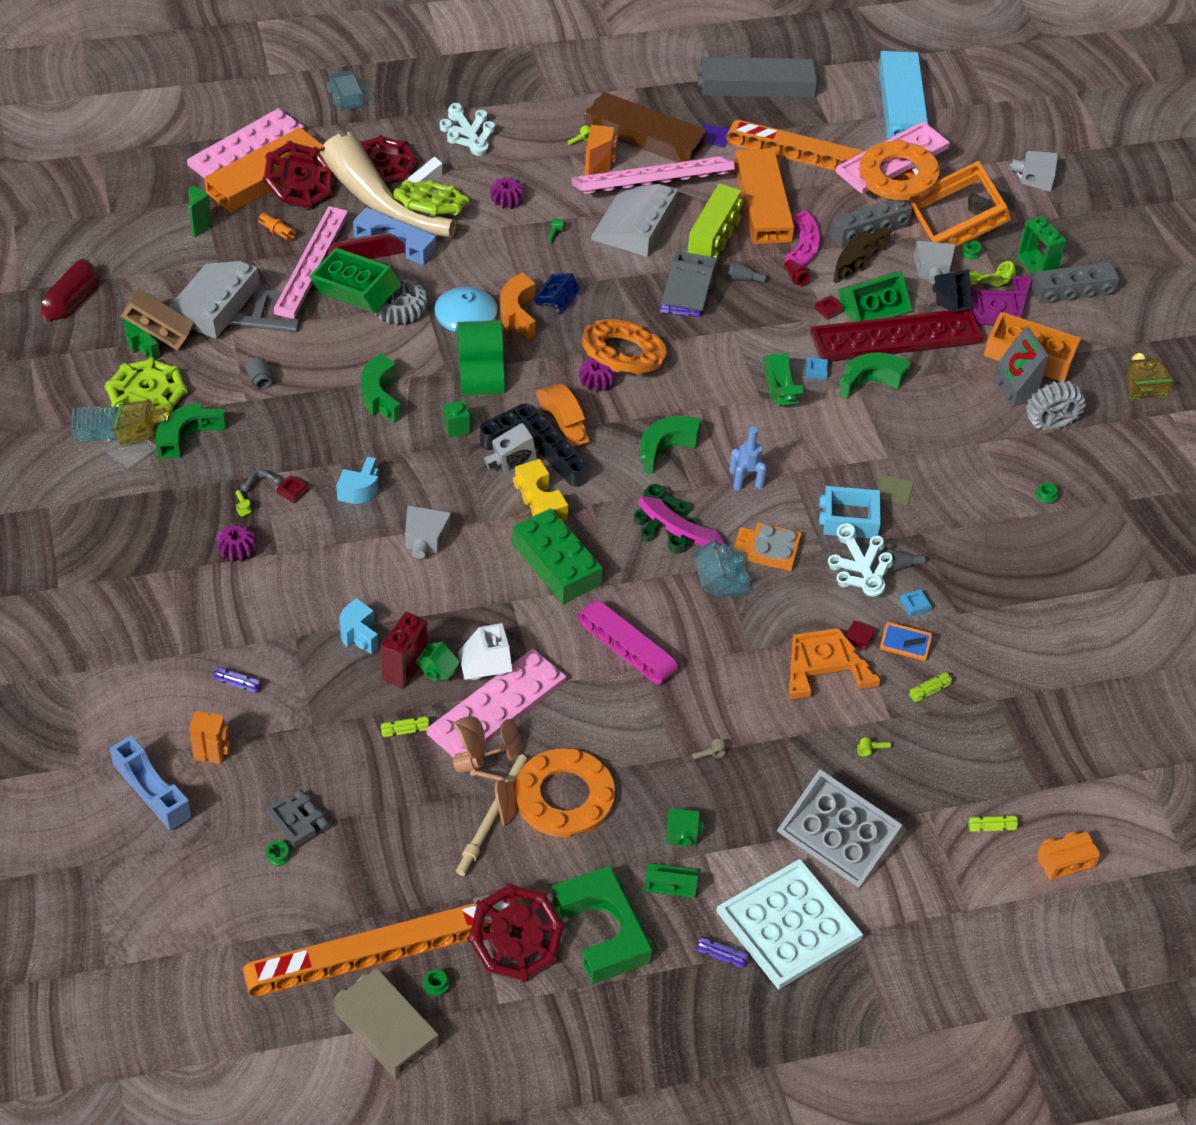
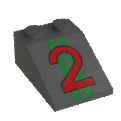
[994,327,1049,407]

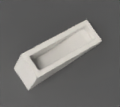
[405,157,442,182]

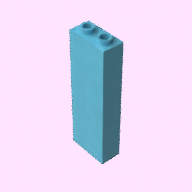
[878,51,928,138]

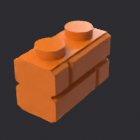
[189,711,231,764]
[1037,832,1100,880]

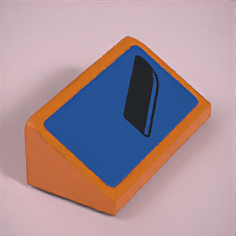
[879,622,932,661]

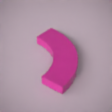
[785,210,820,267]
[638,496,724,549]

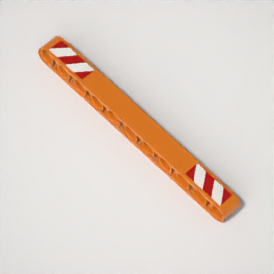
[726,120,919,181]
[242,896,525,997]

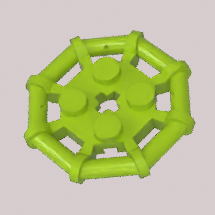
[393,179,469,216]
[104,357,188,420]

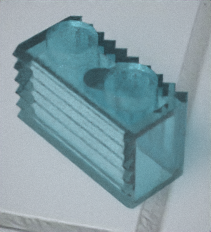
[327,70,363,112]
[71,406,120,442]

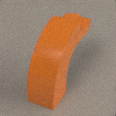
[500,272,536,340]
[535,383,590,447]

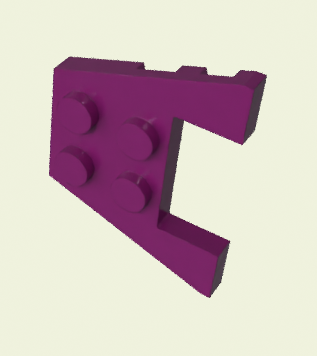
[971,276,1031,324]

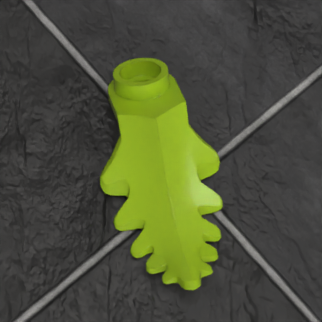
[970,261,1016,287]

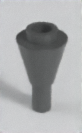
[727,260,766,283]
[883,549,925,572]

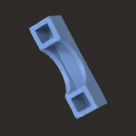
[353,207,436,265]
[109,735,191,831]

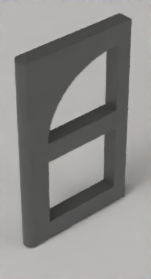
[228,289,306,332]

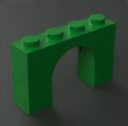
[551,866,654,985]

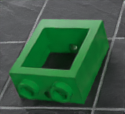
[1017,215,1066,275]

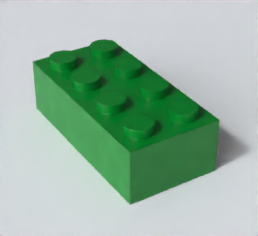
[309,248,401,314]
[512,508,603,604]

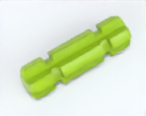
[909,672,952,702]
[381,716,429,737]
[968,815,1018,832]

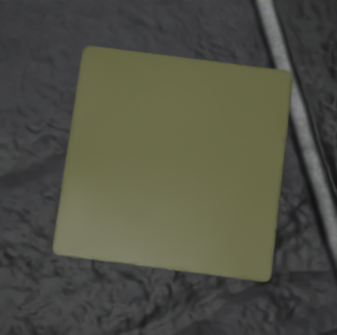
[877,474,914,506]

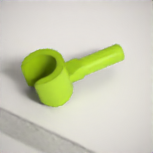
[567,125,590,145]
[236,490,252,517]
[857,737,891,756]

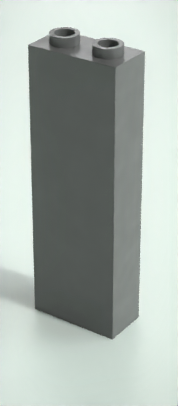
[697,57,817,98]

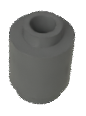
[245,357,272,390]

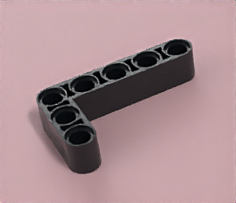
[480,403,587,487]

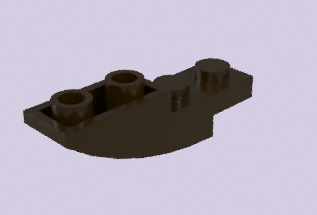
[833,227,891,283]

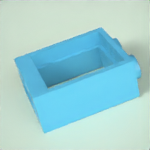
[819,486,880,538]

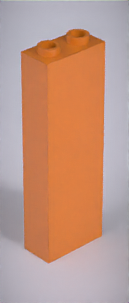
[204,127,325,213]
[734,148,794,244]

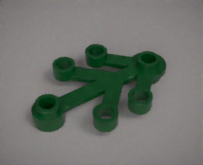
[634,484,698,554]

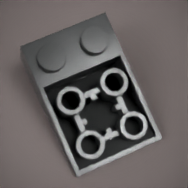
[662,251,717,311]

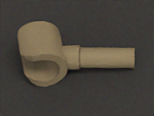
[692,739,725,760]

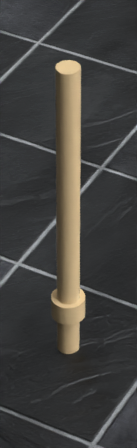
[456,755,528,876]

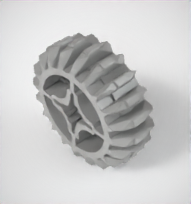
[375,276,427,326]
[1026,380,1086,430]

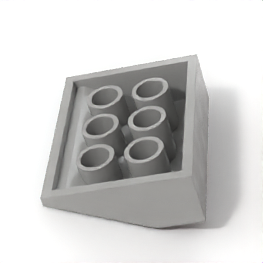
[591,184,678,257]
[169,261,260,338]
[777,769,907,889]

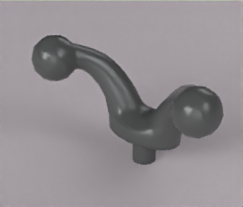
[241,469,282,492]

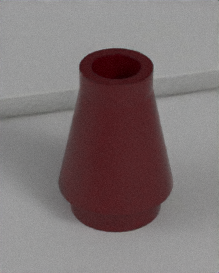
[784,259,811,286]

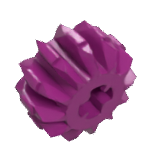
[490,176,524,209]
[579,357,616,392]
[216,523,256,562]

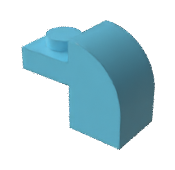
[336,457,379,504]
[339,598,378,654]

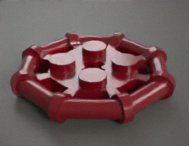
[360,135,419,185]
[262,141,334,209]
[467,882,566,983]

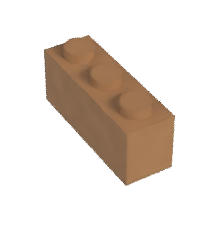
[121,288,194,350]

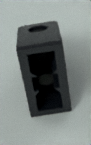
[932,269,972,312]

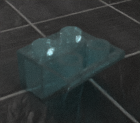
[693,539,752,598]

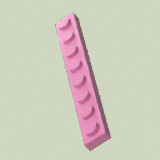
[274,206,348,319]

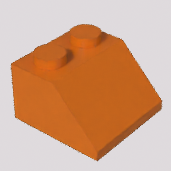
[585,125,617,175]

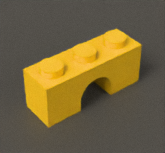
[513,459,568,521]

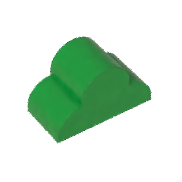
[455,320,504,396]

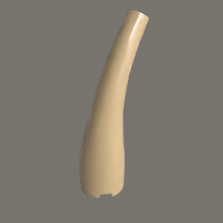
[320,131,456,238]

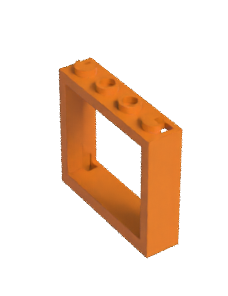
[908,161,1011,247]

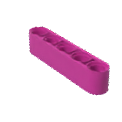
[577,600,678,685]

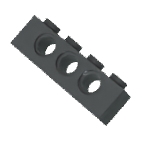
[1030,262,1119,304]

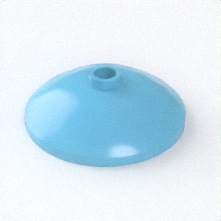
[435,286,498,332]

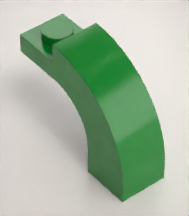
[124,293,160,360]
[361,353,401,423]
[762,353,803,405]
[839,353,911,399]
[155,403,226,459]
[639,416,701,474]

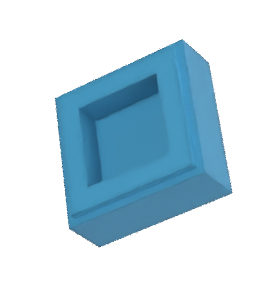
[805,357,828,379]
[900,589,932,617]

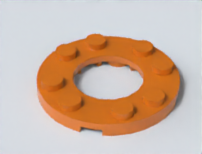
[859,140,939,200]
[582,319,666,375]
[515,748,615,838]

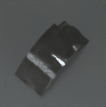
[968,189,1015,216]

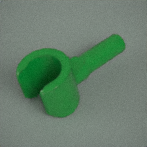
[547,219,563,243]

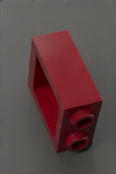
[381,611,428,689]

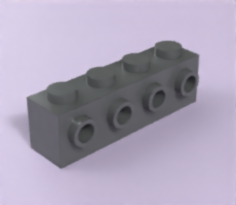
[831,199,912,248]

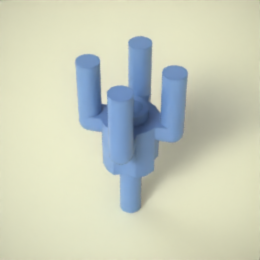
[729,426,767,491]

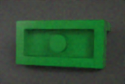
[188,186,212,237]
[644,863,698,898]

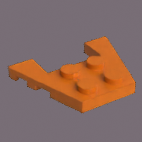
[788,628,880,700]

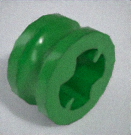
[962,240,981,260]
[266,841,290,866]

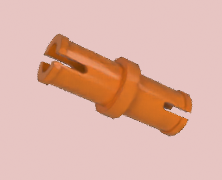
[258,212,296,242]

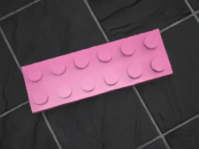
[187,108,304,178]
[836,121,950,194]
[427,649,566,758]

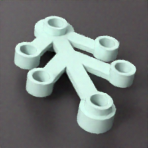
[440,103,495,156]
[828,523,894,597]

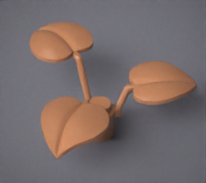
[453,716,523,826]

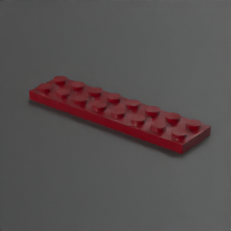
[810,309,983,361]

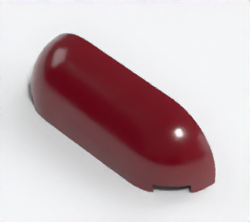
[326,233,406,259]
[41,259,99,322]

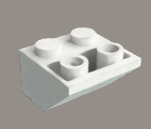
[458,623,512,680]

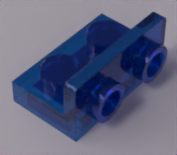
[534,273,580,314]

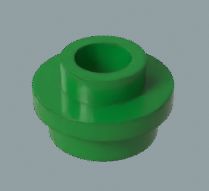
[1035,483,1058,503]
[423,969,450,996]

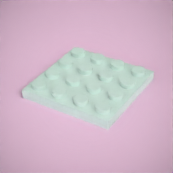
[716,859,863,990]

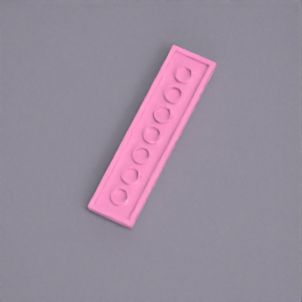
[572,156,735,193]

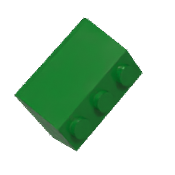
[837,271,912,322]

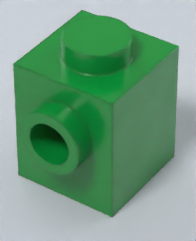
[443,400,473,438]
[415,642,460,682]
[666,808,703,847]

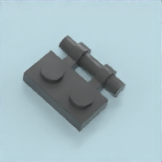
[265,789,330,848]

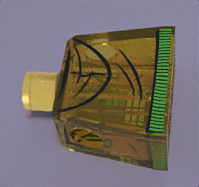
[1125,353,1174,400]
[112,400,168,447]

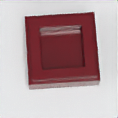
[815,295,844,320]
[276,475,309,504]
[845,620,875,650]

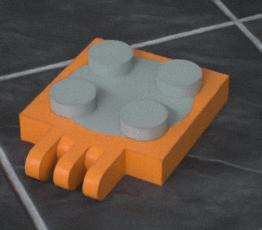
[734,522,801,571]

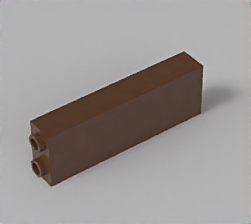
[584,92,707,162]

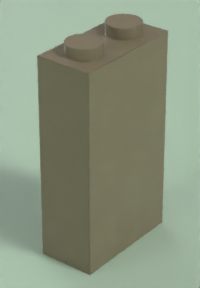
[334,968,438,1080]

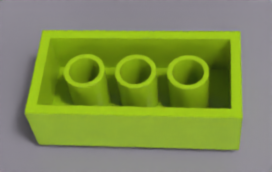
[688,183,743,261]

